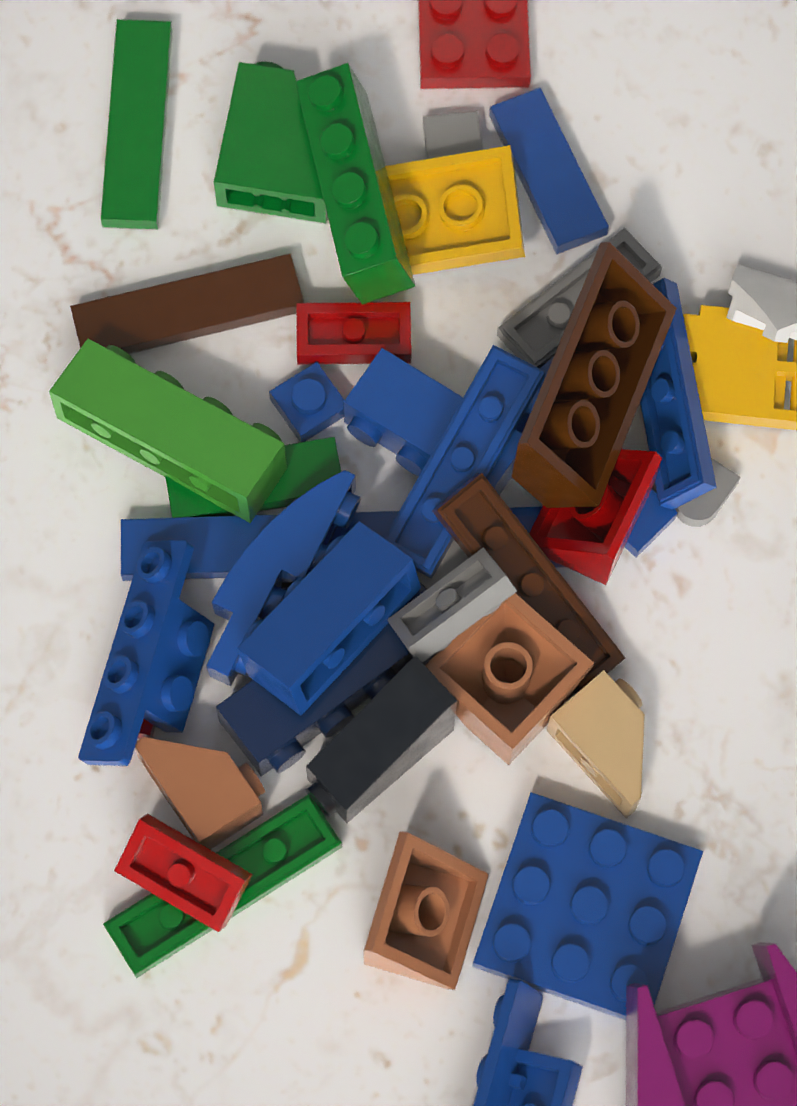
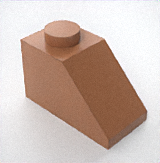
[135,737,266,850]

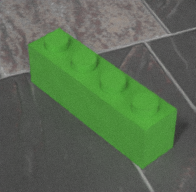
[49,339,287,523]

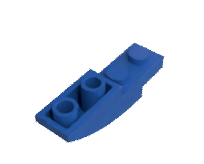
[206,470,361,686]

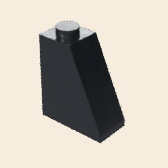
[306,656,457,823]

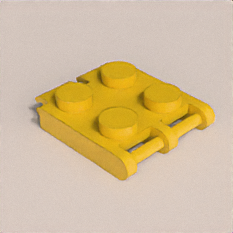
[683,305,797,430]

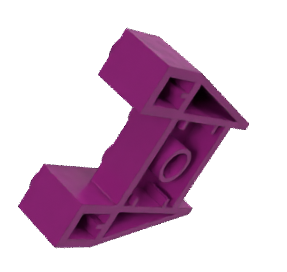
[626,942,797,1106]

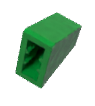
[214,61,328,224]

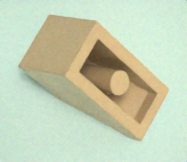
[547,671,645,819]

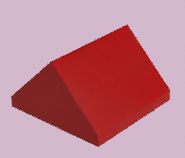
[529,449,662,585]

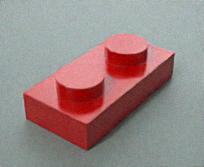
[296,302,412,365]
[114,813,253,932]

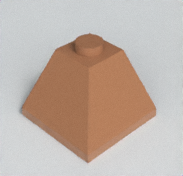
[425,593,594,765]

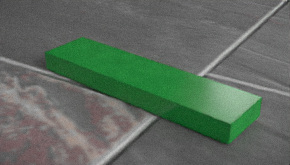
[101,19,173,230]
[103,795,342,978]

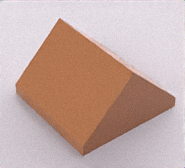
[364,832,489,990]

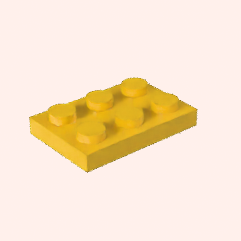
[386,145,525,275]

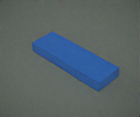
[489,87,609,255]

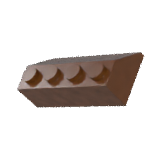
[511,242,677,508]

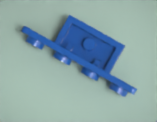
[78,540,215,766]
[473,978,583,1106]

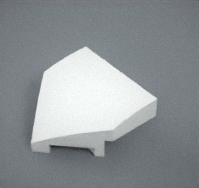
[726,264,797,343]

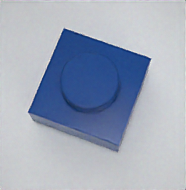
[269,362,344,442]

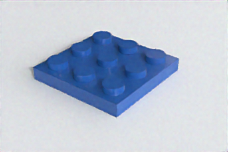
[472,792,703,1020]

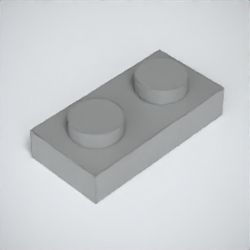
[387,548,517,662]

